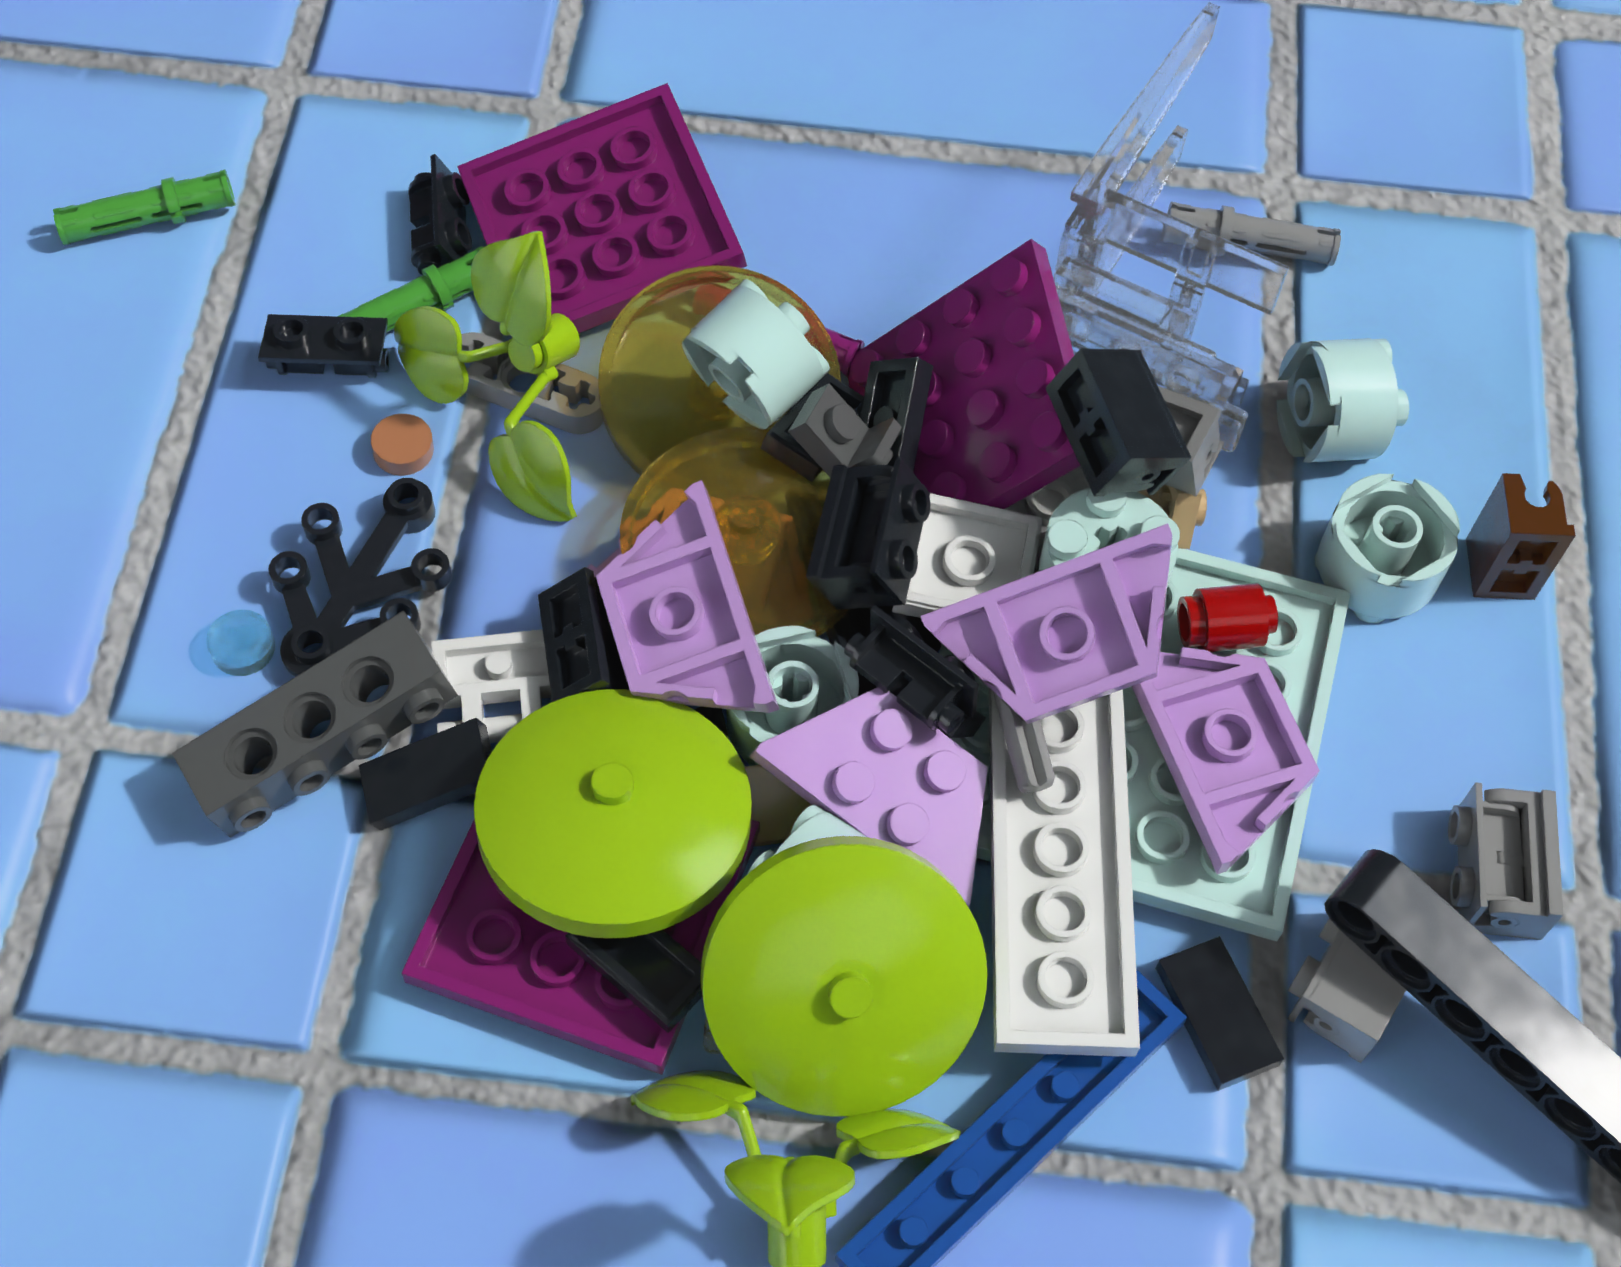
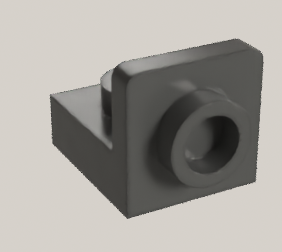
[788,384,902,478]

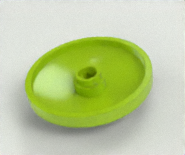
[474,689,752,938]
[701,836,987,1117]

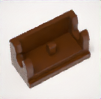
[1466,473,1576,600]

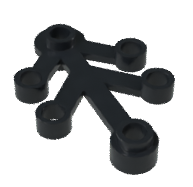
[268,478,452,677]

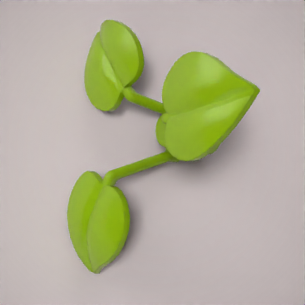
[394,231,580,522]
[631,1070,961,1267]

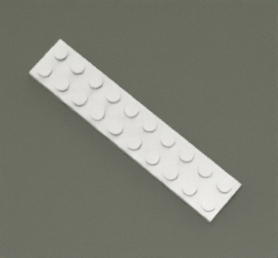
[989,466,1140,1057]

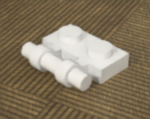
[431,629,551,743]

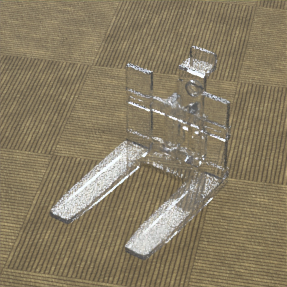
[1053,2,1289,453]

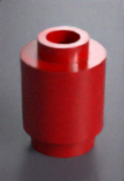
[1177,583,1278,652]

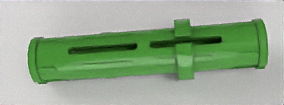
[53,169,236,246]
[339,246,483,333]

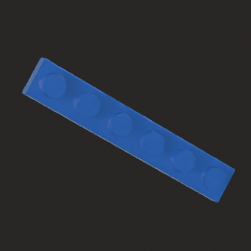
[835,969,1187,1267]

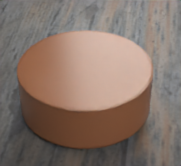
[371,414,434,476]

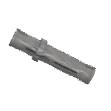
[1164,201,1341,266]

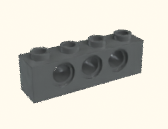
[172,611,458,838]

